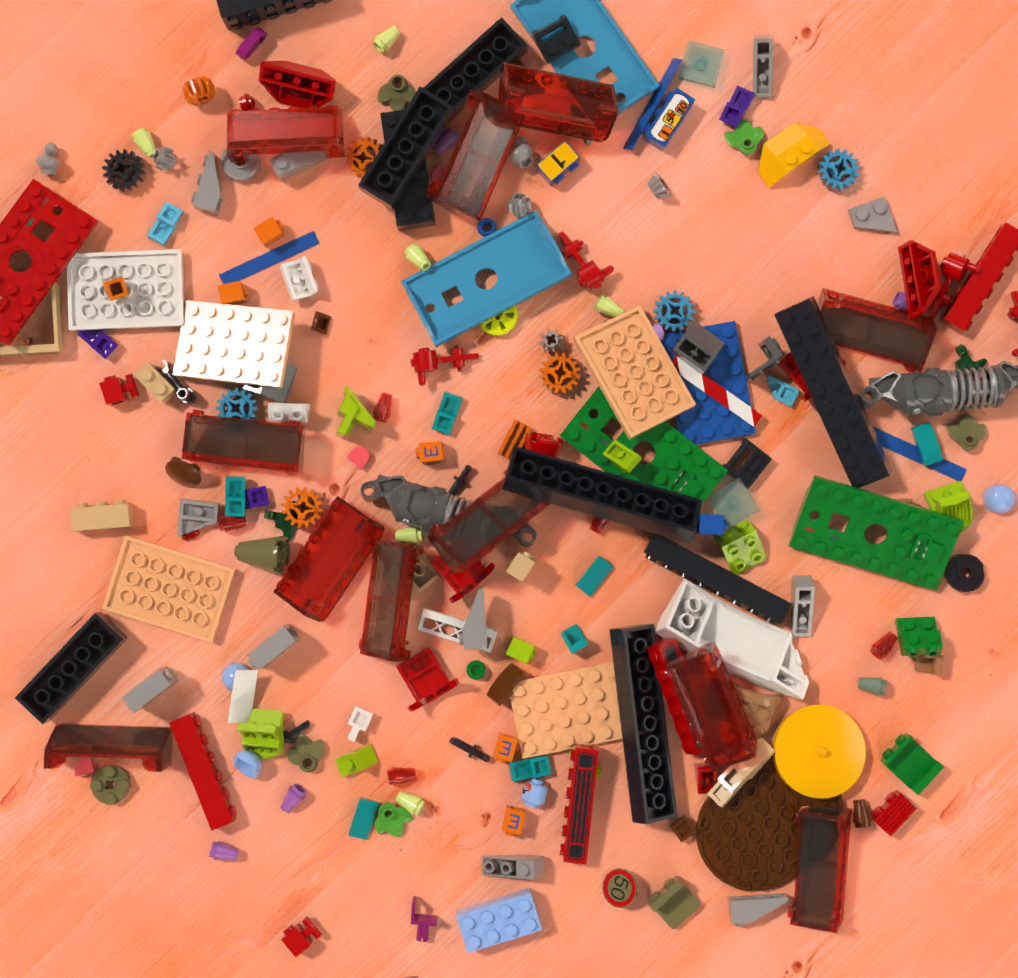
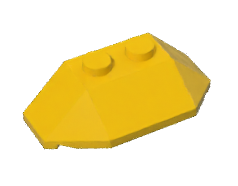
[758,122,831,188]

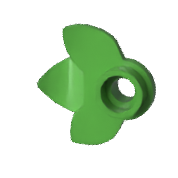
[725,119,764,155]
[375,802,413,837]

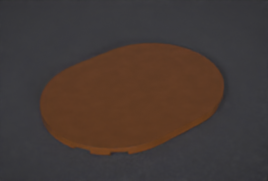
[696,756,844,891]

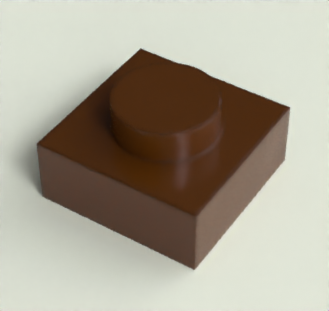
[670,814,697,843]

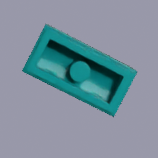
[575,555,613,597]
[348,797,379,839]

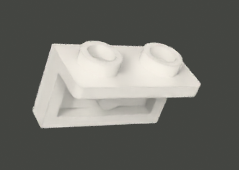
[279,256,318,302]
[268,403,310,422]

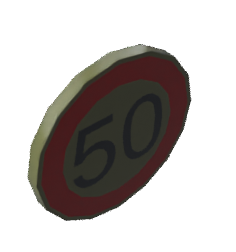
[602,868,638,908]

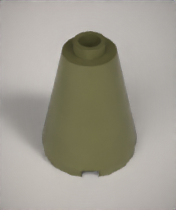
[234,536,290,575]

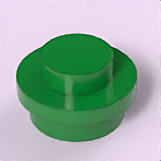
[466,660,486,680]

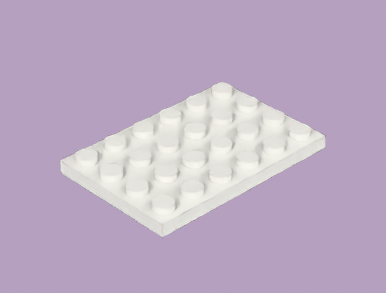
[67,249,184,331]

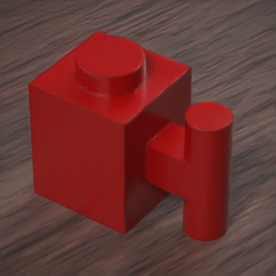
[99,374,140,406]
[281,916,322,958]

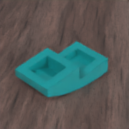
[432,391,463,435]
[911,422,943,466]
[225,476,245,517]
[508,755,552,782]

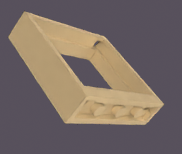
[0,283,64,357]

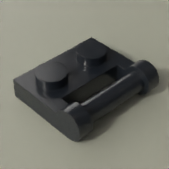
[531,14,581,64]
[722,438,772,489]

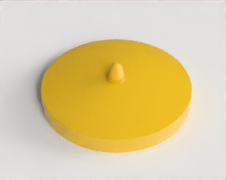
[772,705,866,799]

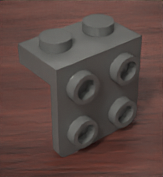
[745,336,783,381]

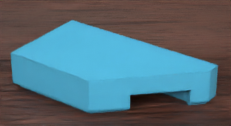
[766,375,800,408]

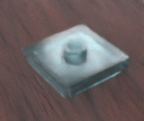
[678,40,725,88]
[707,477,760,530]

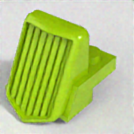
[335,386,376,438]
[924,481,974,534]
[237,709,284,760]

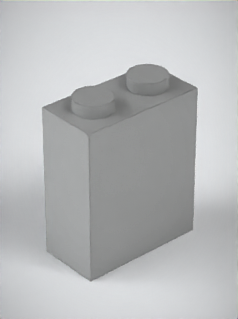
[247,624,301,670]
[122,666,178,713]

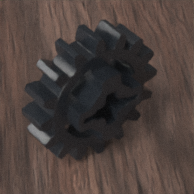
[102,149,146,192]

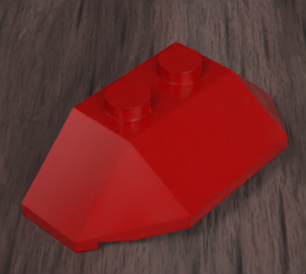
[258,61,336,111]
[898,240,941,319]

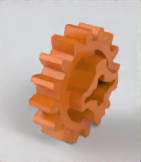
[345,137,383,178]
[539,353,581,394]
[281,487,323,528]

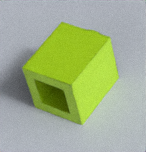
[506,636,536,664]

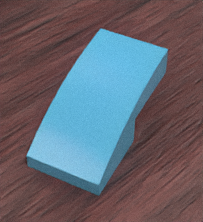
[147,202,183,247]

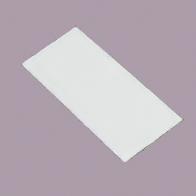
[228,670,258,723]

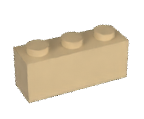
[70,500,134,531]

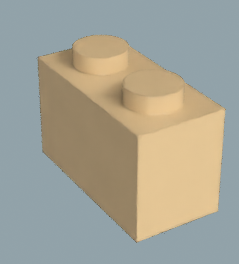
[134,362,177,404]
[506,551,535,582]

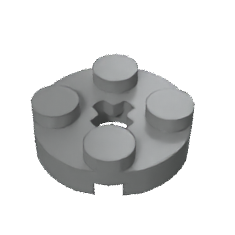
[221,142,261,182]

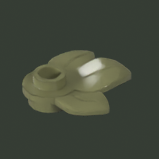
[378,75,415,111]
[947,413,986,451]
[286,734,324,772]

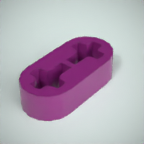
[236,27,267,61]

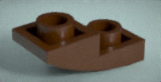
[487,663,526,706]

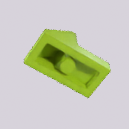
[602,440,642,473]
[335,744,378,777]

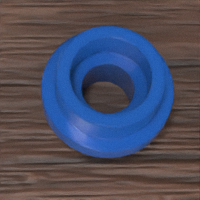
[477,218,496,237]

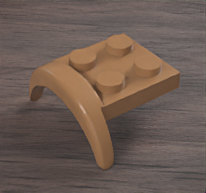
[727,680,784,740]

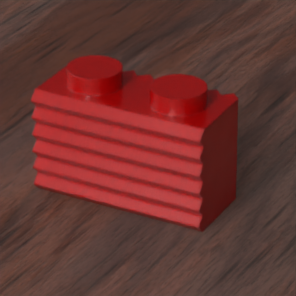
[871,790,917,837]

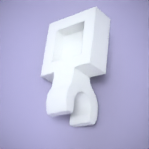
[347,706,373,742]

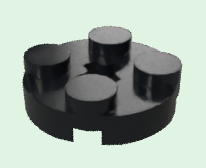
[944,554,985,592]

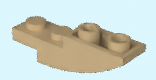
[707,737,776,808]

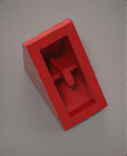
[694,762,717,794]

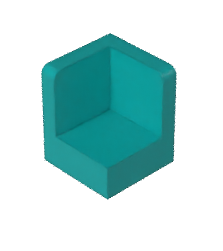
[560,624,589,654]

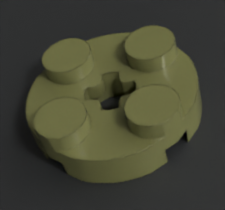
[90,765,130,805]

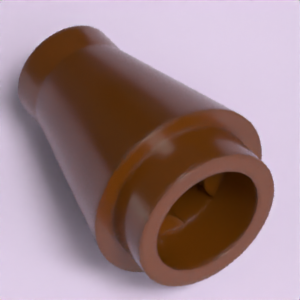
[853,799,872,828]

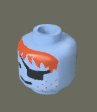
[521,778,548,808]

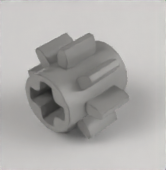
[152,147,177,171]
[508,193,532,217]
[539,329,563,353]

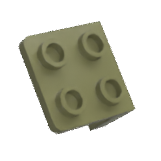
[647,876,701,929]

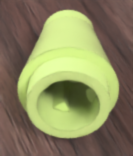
[372,26,400,54]
[132,127,156,158]
[405,244,431,271]
[594,295,624,318]
[395,526,425,544]
[395,791,425,816]

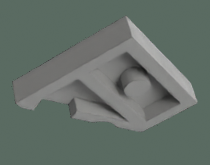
[847,197,897,233]
[177,498,220,536]

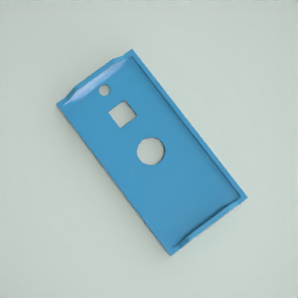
[510,0,660,131]
[401,210,572,347]

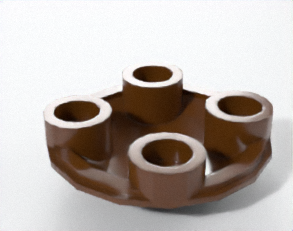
[165,457,201,487]

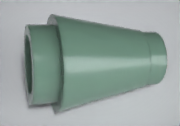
[857,677,887,696]

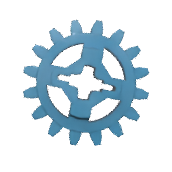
[817,148,860,191]
[653,290,695,332]
[216,388,259,430]

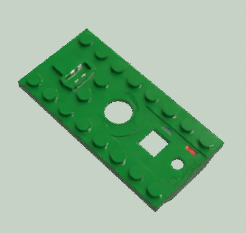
[559,386,728,505]
[789,475,964,591]

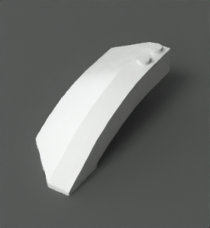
[655,579,809,700]

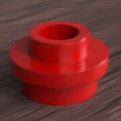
[239,93,255,113]

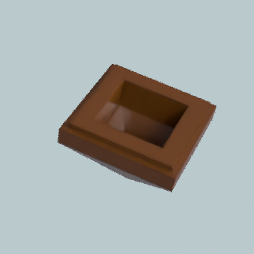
[311,311,331,335]

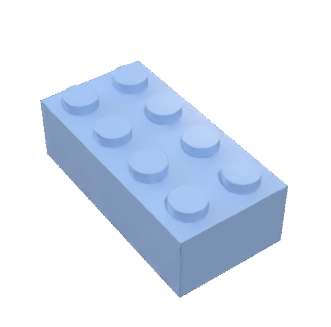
[456,888,542,953]

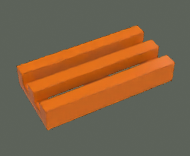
[498,419,532,460]

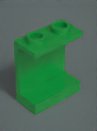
[880,733,944,795]

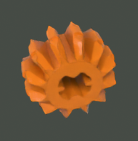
[182,76,216,106]

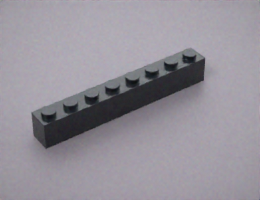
[643,533,792,625]

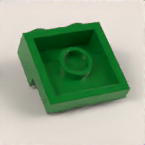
[895,616,943,657]

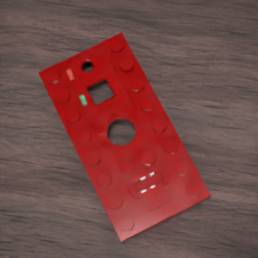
[0,179,98,346]

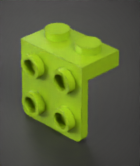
[714,520,767,575]

